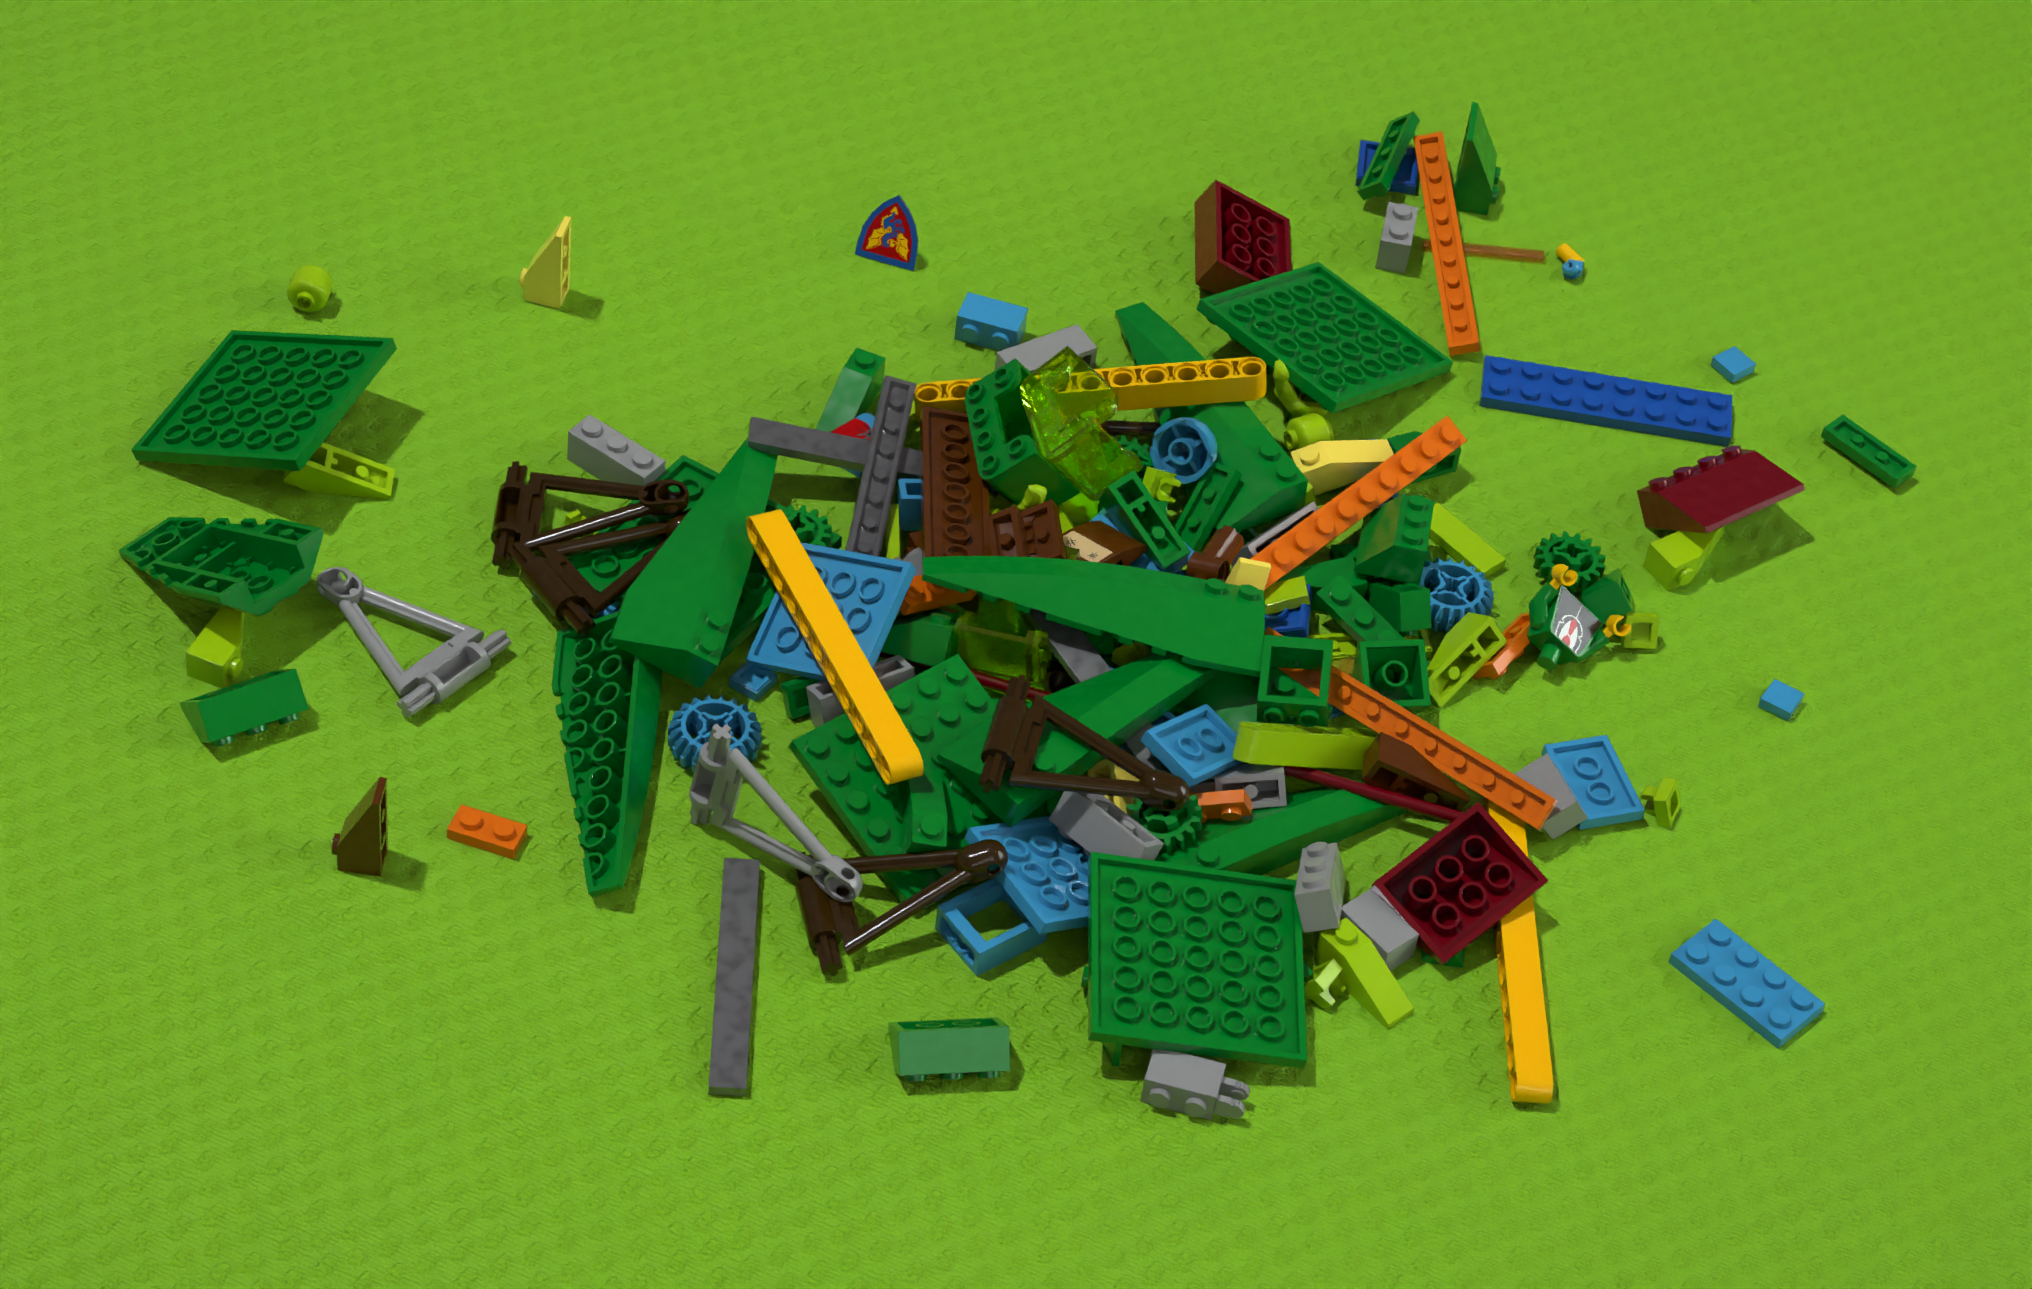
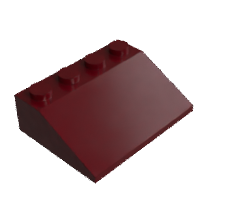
[1194,180,1291,294]
[1637,445,1805,534]
[1370,802,1549,966]

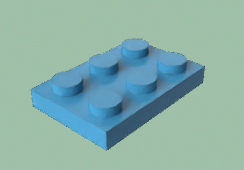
[1140,704,1243,788]
[1541,735,1645,830]

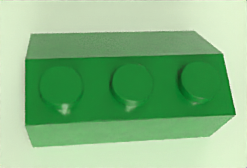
[1354,494,1434,585]
[179,669,309,747]
[889,1017,1010,1081]

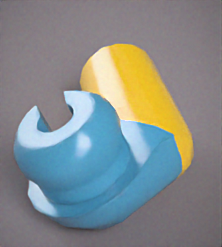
[1556,243,1585,280]

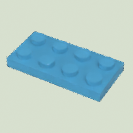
[1668,919,1825,1049]

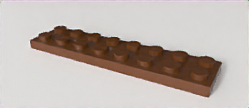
[920,406,991,559]

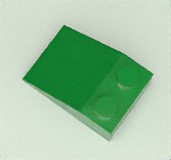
[1454,102,1501,215]
[881,607,968,666]

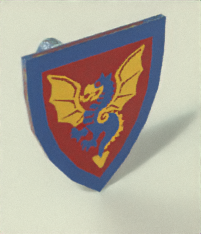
[855,195,919,271]

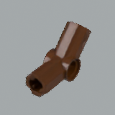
[1186,525,1244,583]

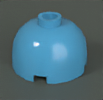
[1150,417,1218,484]

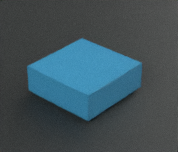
[1711,346,1756,383]
[729,662,777,702]
[1758,679,1804,721]

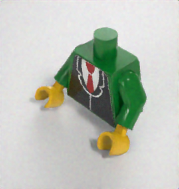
[1527,564,1631,670]

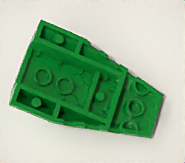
[118,517,324,616]

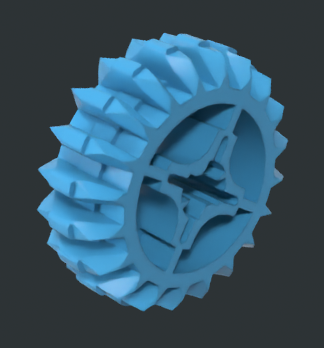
[1416,557,1494,634]
[668,695,762,775]

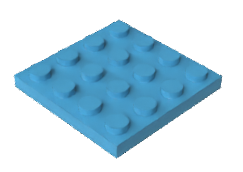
[745,542,917,682]
[965,816,1089,934]

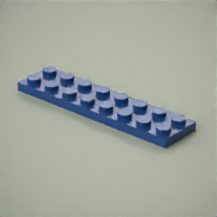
[1479,355,1732,447]

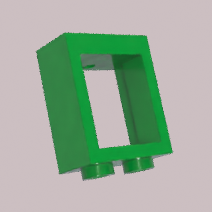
[1257,635,1333,727]

